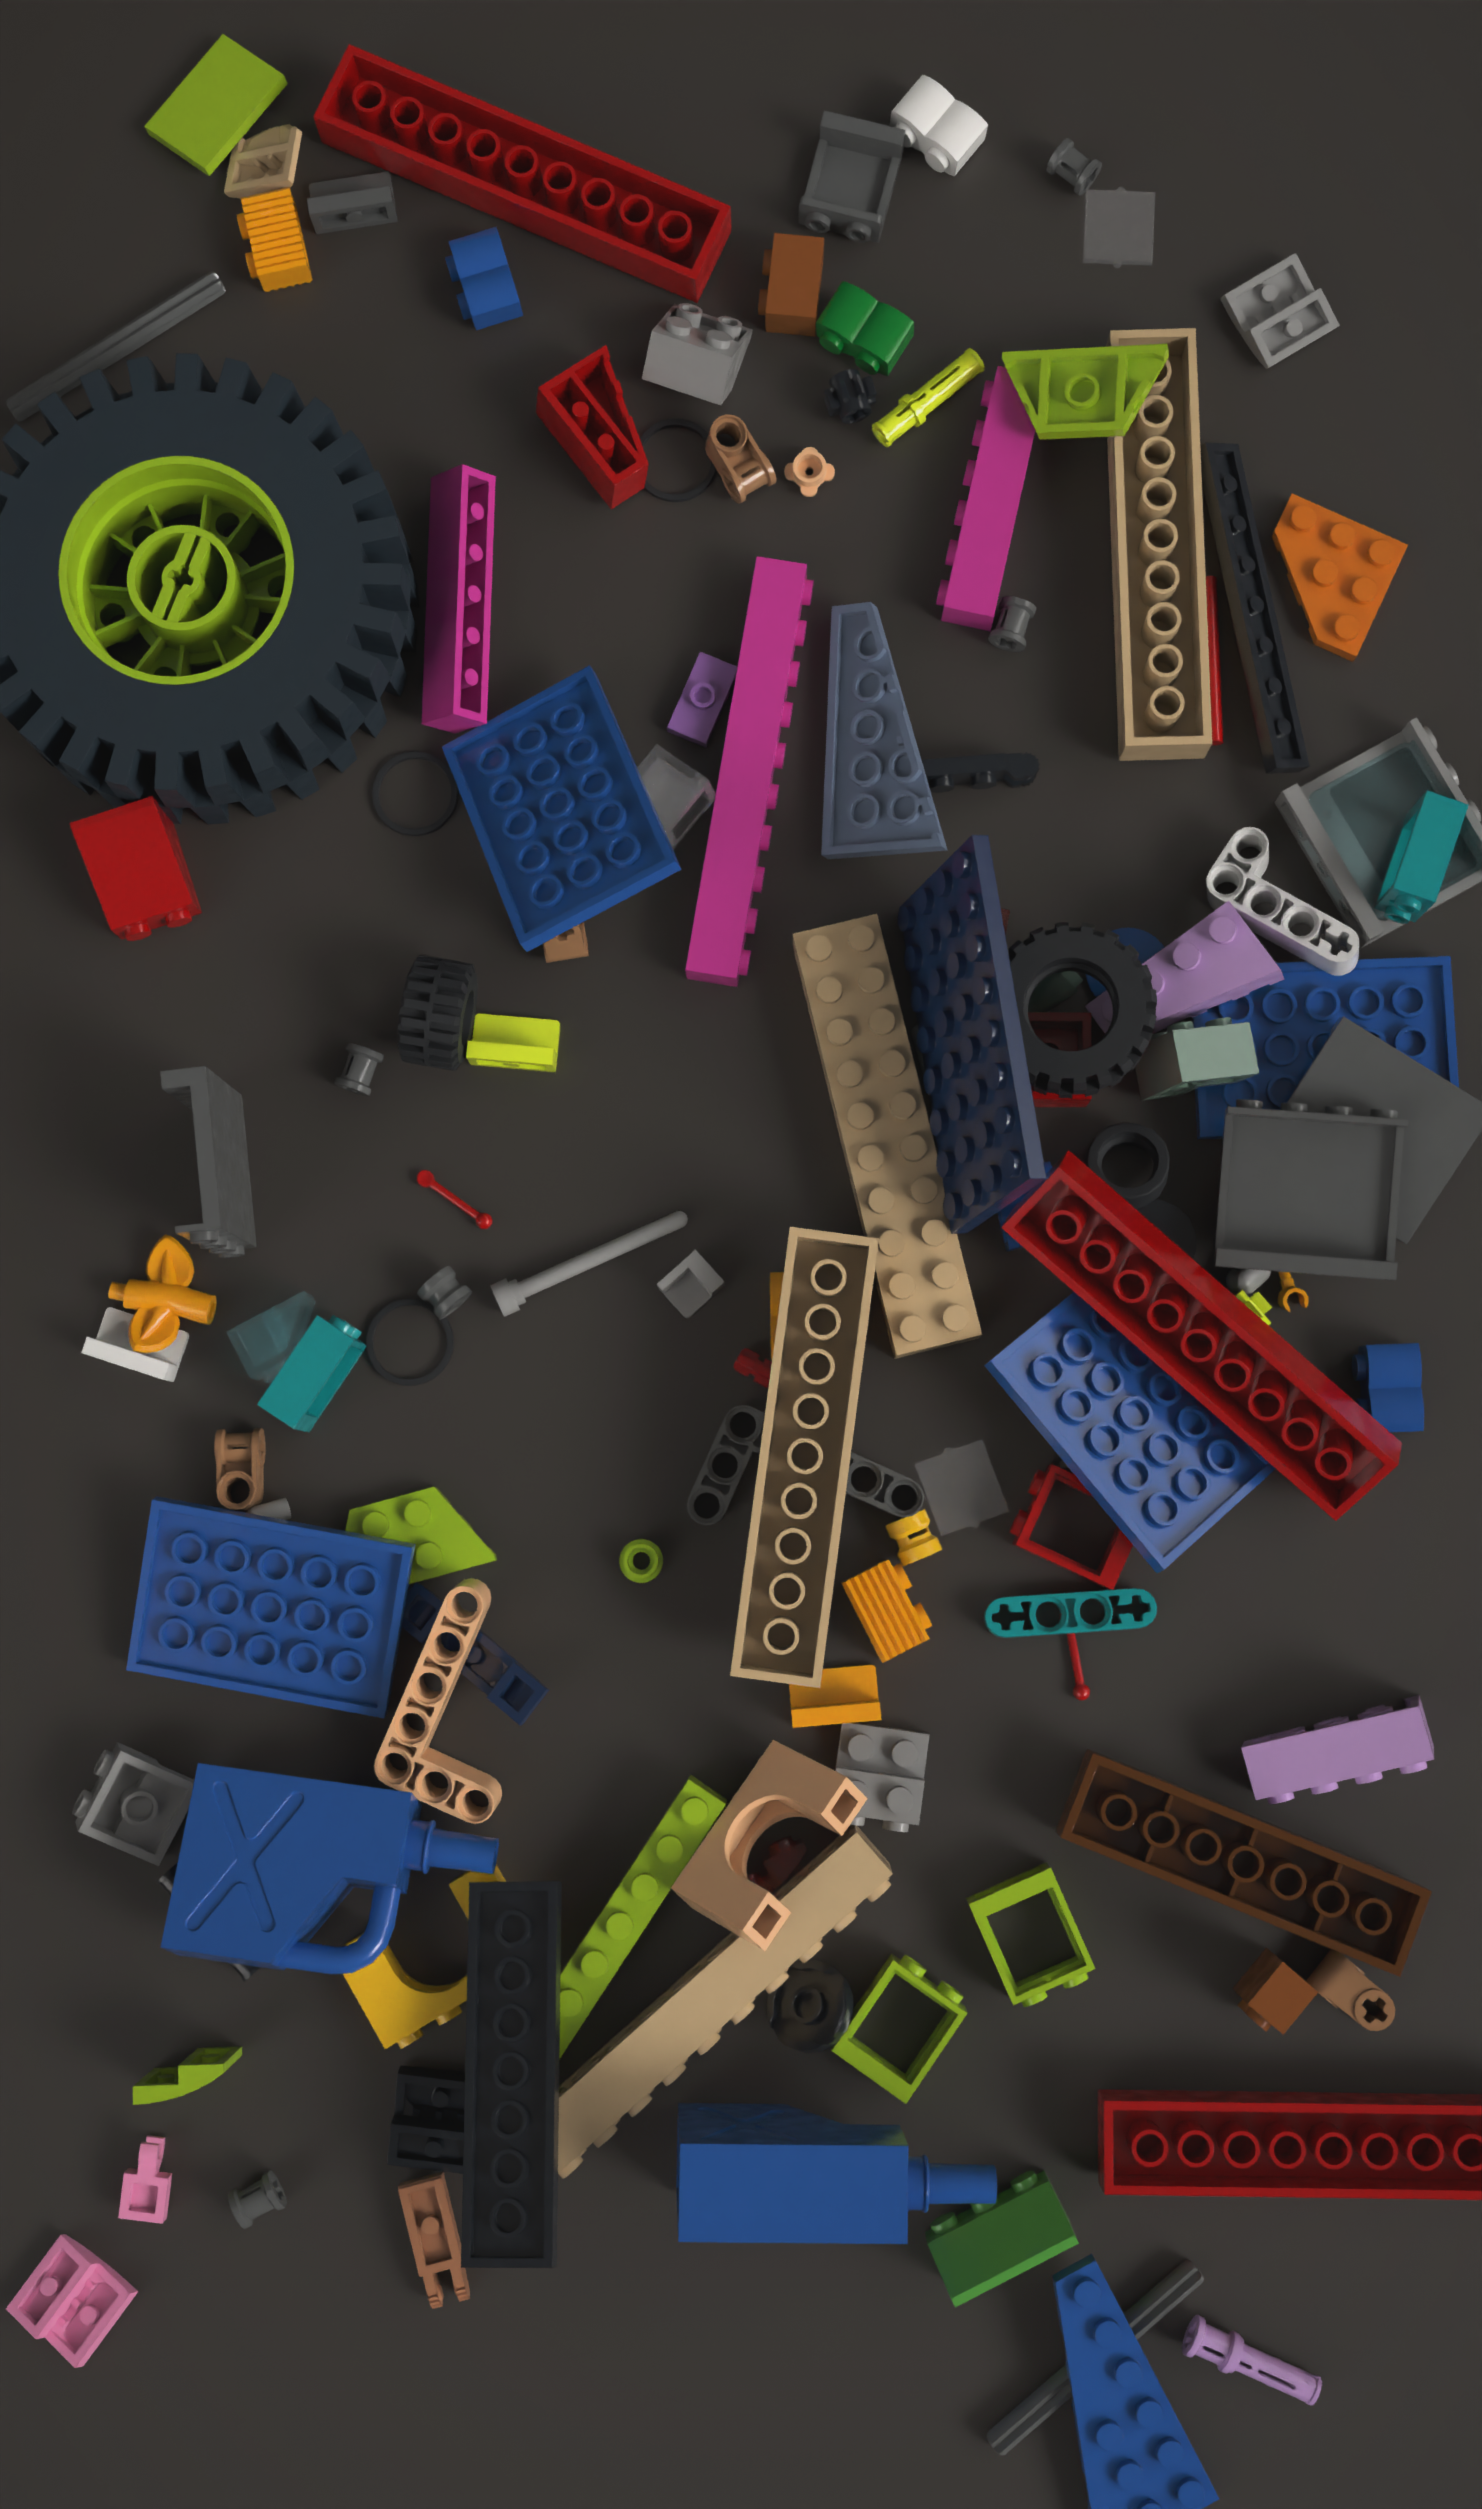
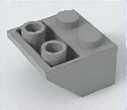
[642,303,753,405]

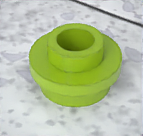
[619,1539,663,1583]

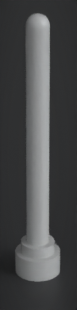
[490,1211,688,1317]

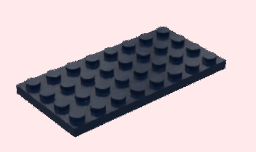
[897,835,1046,1234]

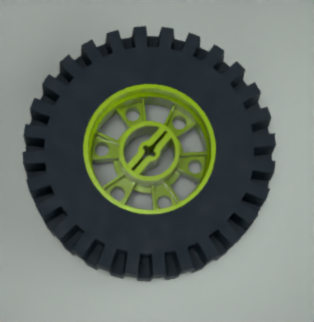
[0,353,419,825]

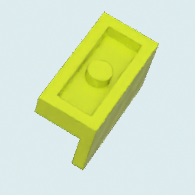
[466,1013,560,1072]

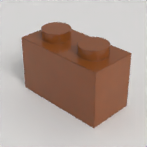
[758,233,824,337]
[1232,1947,1318,2035]

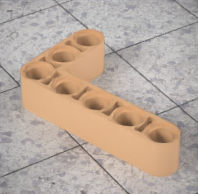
[374,1578,502,1824]

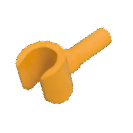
[1278,1272,1309,1312]

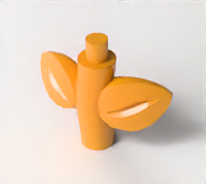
[108,1234,217,1353]

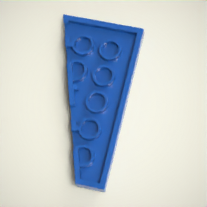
[1052,2253,1219,2509]

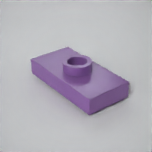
[667,652,737,748]

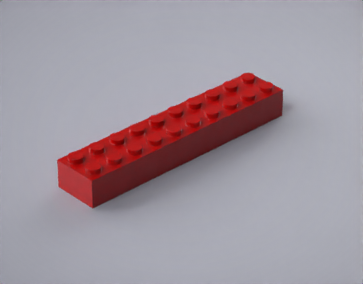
[313,44,732,303]
[1001,1150,1402,1521]
[1098,2089,1482,2200]

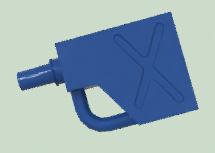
[160,1763,499,1974]
[676,2103,997,2244]

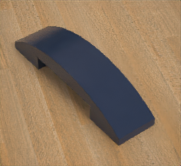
[402,1582,549,1726]

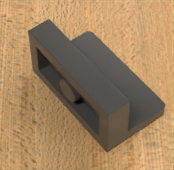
[307,172,398,235]

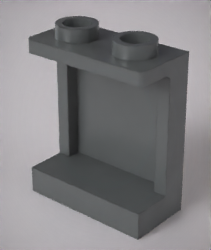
[799,110,905,243]

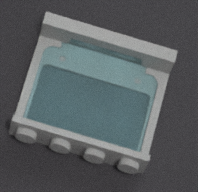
[1275,717,1482,949]

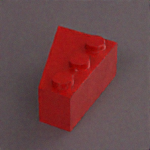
[536,345,649,509]

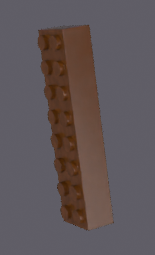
[1055,1749,1432,1977]

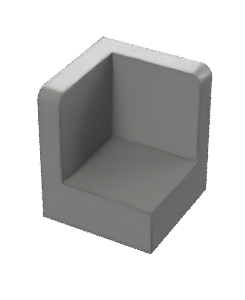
[657,1249,726,1319]

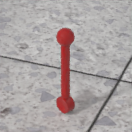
[417,1170,493,1229]
[1059,1613,1090,1701]

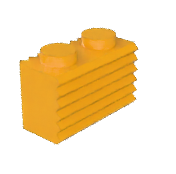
[236,187,313,292]
[841,1559,932,1663]

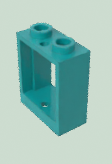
[1374,790,1469,924]
[257,1315,366,1432]

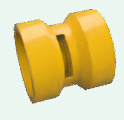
[885,1509,942,1566]

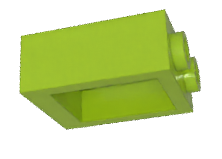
[966,1862,1096,2007]
[831,1953,968,2104]

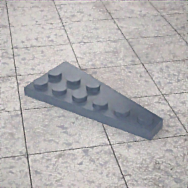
[821,602,948,859]

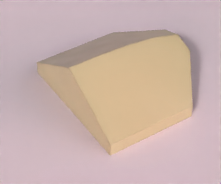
[224,124,302,199]

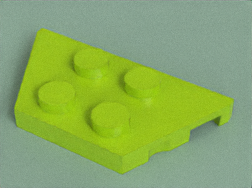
[1002,344,1169,440]
[345,1487,497,1585]

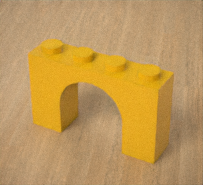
[342,1864,506,2049]

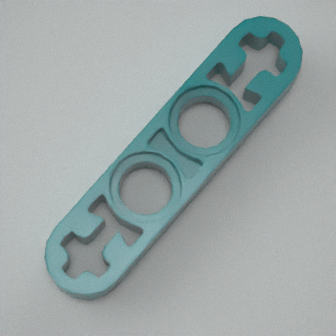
[984,1588,1157,1638]

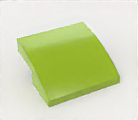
[133,2046,242,2105]

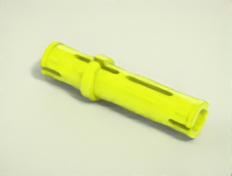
[872,348,985,448]

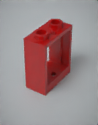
[1009,1464,1133,1590]

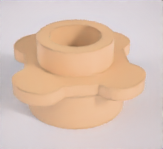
[784,447,835,497]

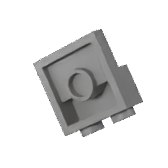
[835,1723,930,1832]
[72,1742,194,1866]

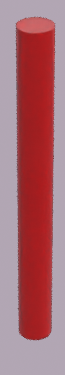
[1206,576,1223,746]

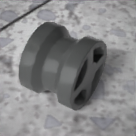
[417,1266,472,1320]

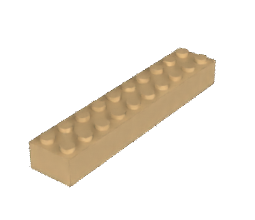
[1106,328,1212,761]
[792,914,982,1359]
[730,1227,879,1688]
[558,1825,893,2179]

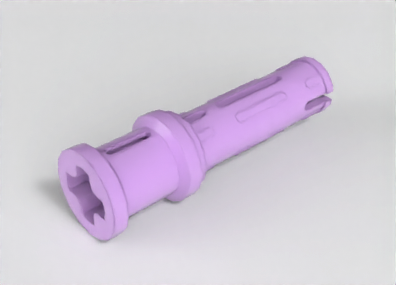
[1182,2315,1322,2406]

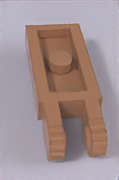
[398,2171,470,2309]

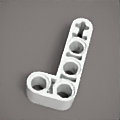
[1206,827,1359,976]

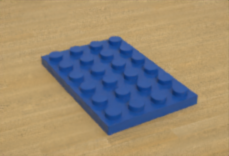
[442,665,682,952]
[1191,956,1459,1139]
[984,1292,1276,1573]
[126,1496,415,1719]

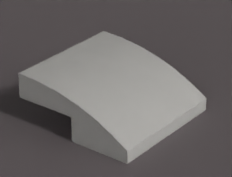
[1220,253,1340,369]

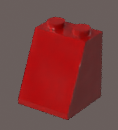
[70,796,202,941]

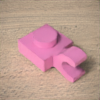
[118,2135,172,2224]

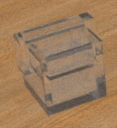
[637,744,716,850]

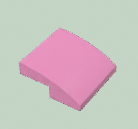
[6,2234,138,2368]

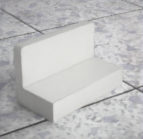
[81,1307,189,1382]

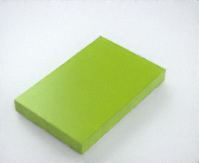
[144,34,288,176]

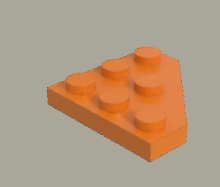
[1272,493,1408,662]

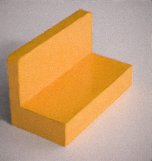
[789,1664,882,1728]

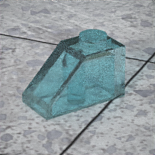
[227,1291,316,1383]

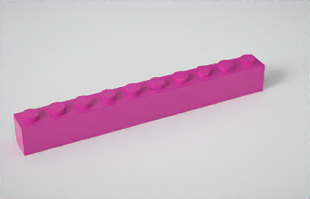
[685,556,814,987]

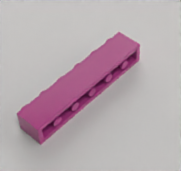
[936,366,1035,631]
[421,464,496,734]

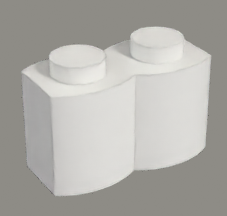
[889,74,988,176]

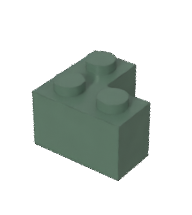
[1135,1017,1259,1101]

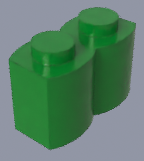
[816,281,914,376]

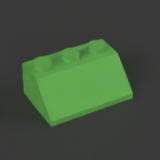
[925,2170,1079,2307]

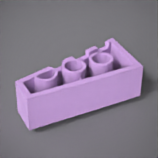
[1085,901,1285,1034]
[1241,1695,1434,1804]

